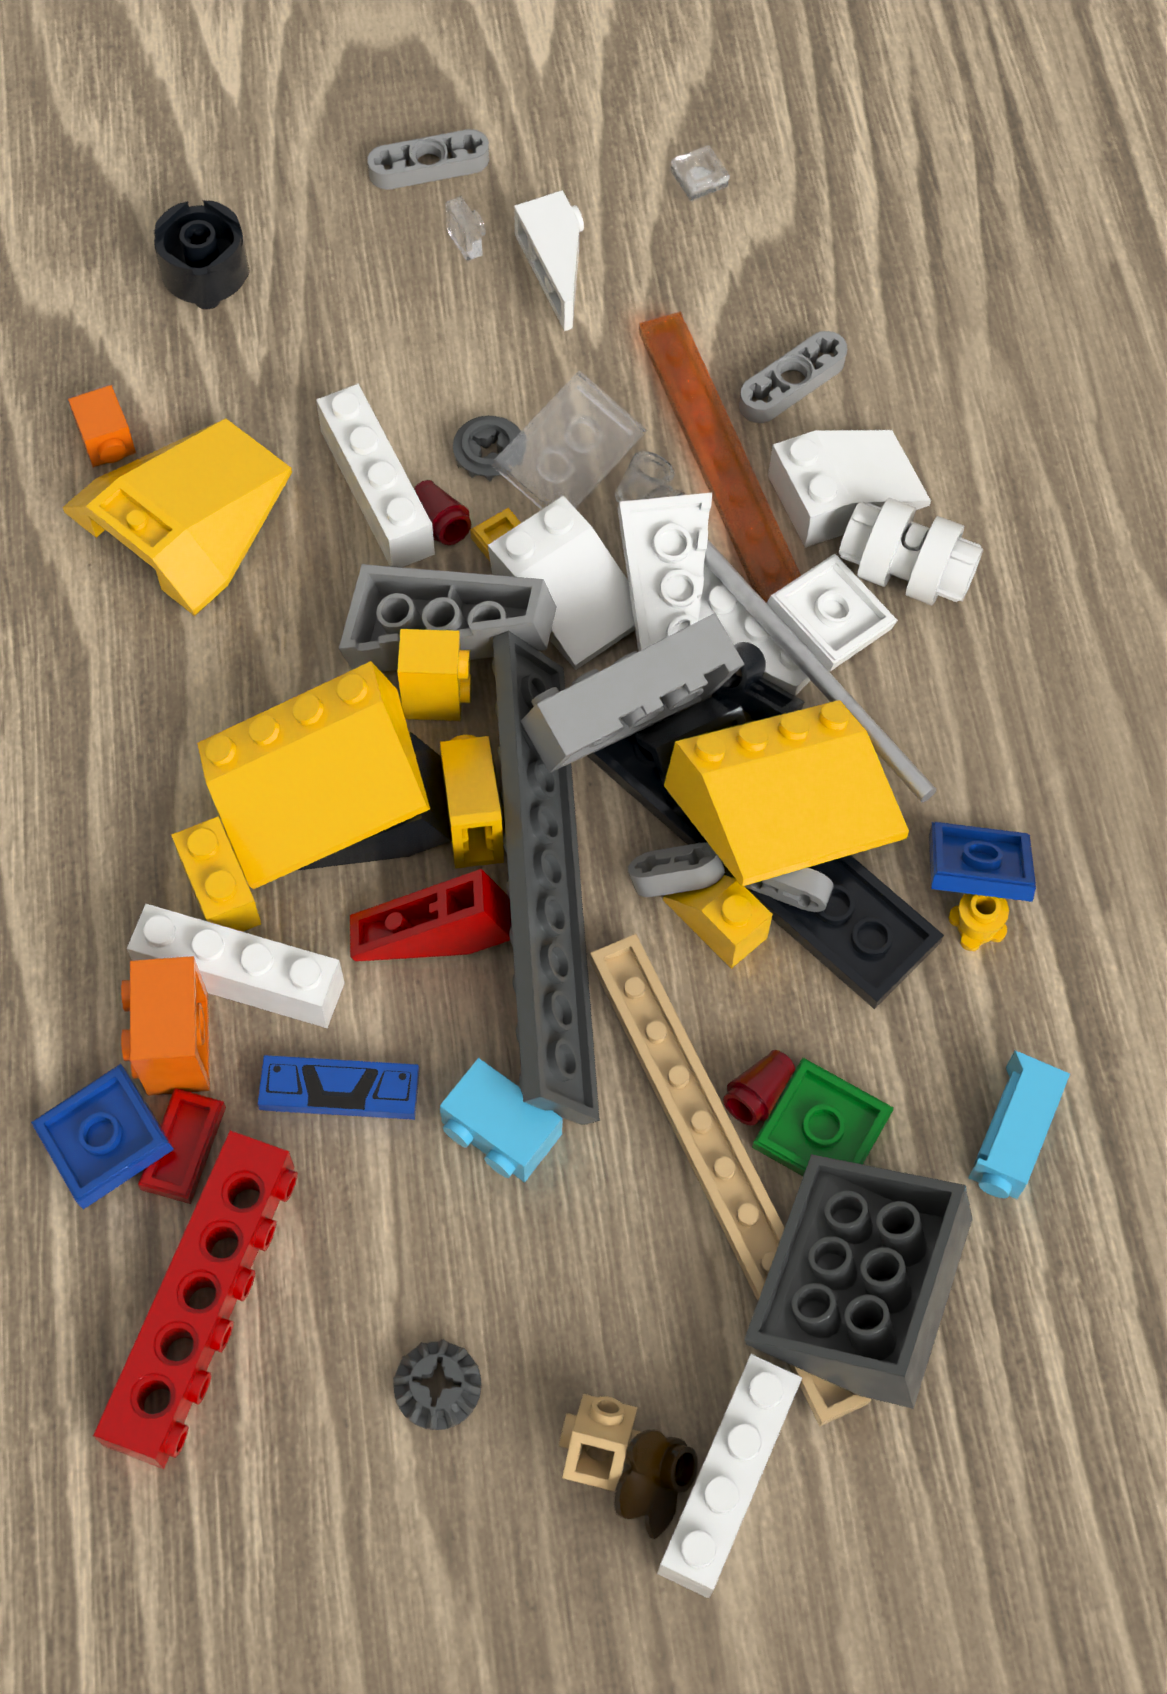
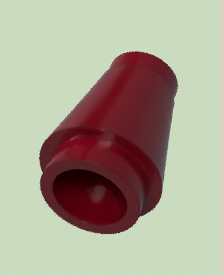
[414,480,471,545]
[723,1050,795,1126]

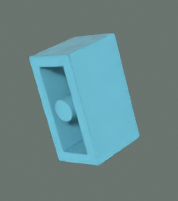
[440,1058,563,1183]

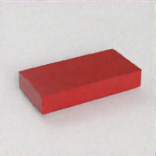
[138,1088,226,1204]

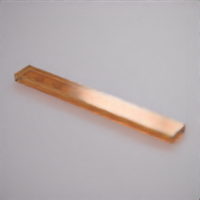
[639,312,801,603]

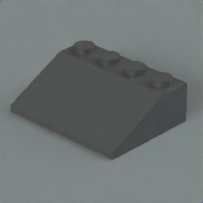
[744,1154,973,1409]

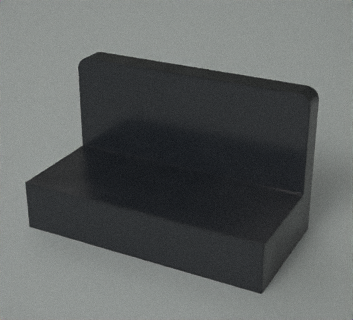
[634,695,747,788]

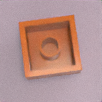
[121,956,210,1096]

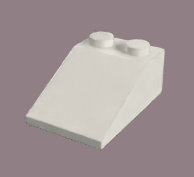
[768,430,931,548]
[488,496,635,670]

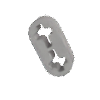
[628,842,725,897]
[745,867,834,912]

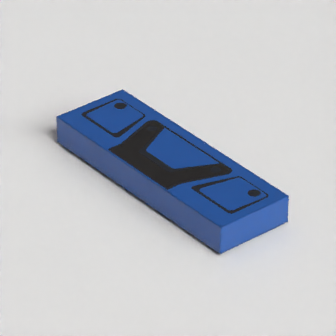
[258,1055,420,1120]

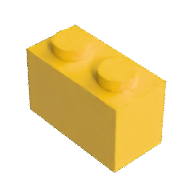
[397,629,471,721]
[171,816,261,932]

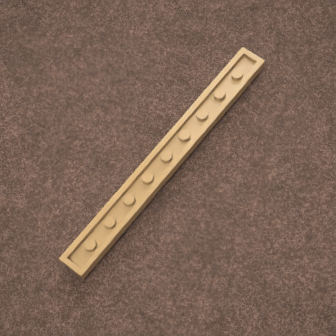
[590,934,871,1426]

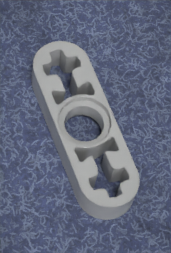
[367,129,489,189]
[739,331,847,423]

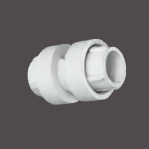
[839,498,983,606]

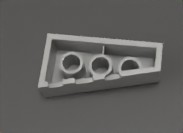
[339,564,557,672]
[521,613,744,773]

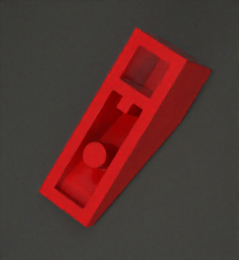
[350,869,512,962]

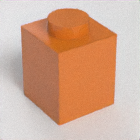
[68,385,136,467]

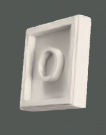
[767,554,898,672]

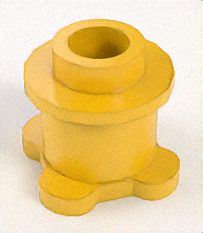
[948,893,1009,951]

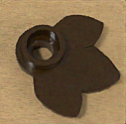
[614,1429,698,1539]

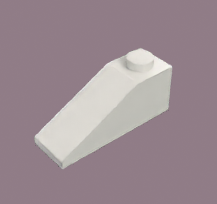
[514,190,584,331]

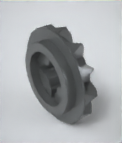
[453,415,526,482]
[393,1339,481,1430]

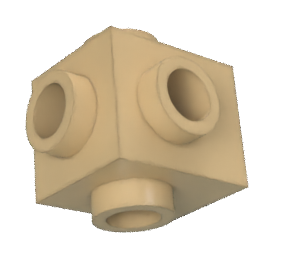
[559,1394,641,1492]

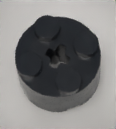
[154,200,249,309]

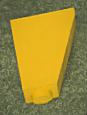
[440,735,504,869]

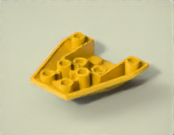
[62,418,292,616]

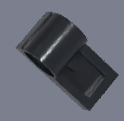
[712,642,805,721]

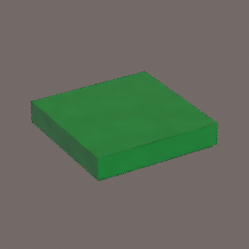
[752,1058,894,1176]

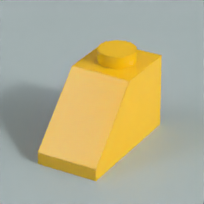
[663,875,773,969]

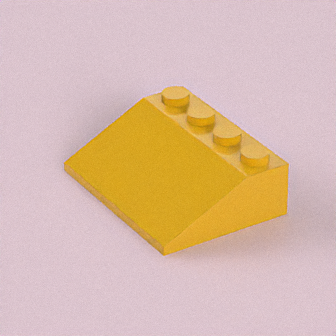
[197,661,430,890]
[664,700,909,886]

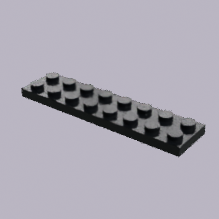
[587,719,944,1009]

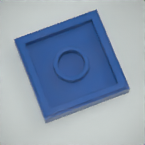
[929,822,1036,902]
[31,1064,174,1209]

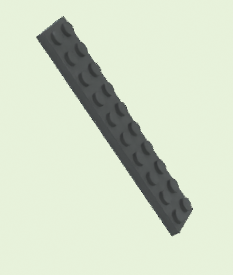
[492,631,600,1125]

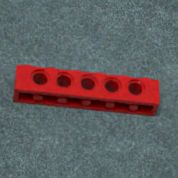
[93,1130,298,1469]

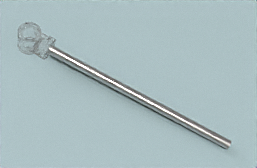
[615,451,936,802]

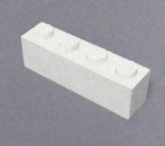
[316,384,435,567]
[127,904,344,1028]
[657,1354,802,1598]

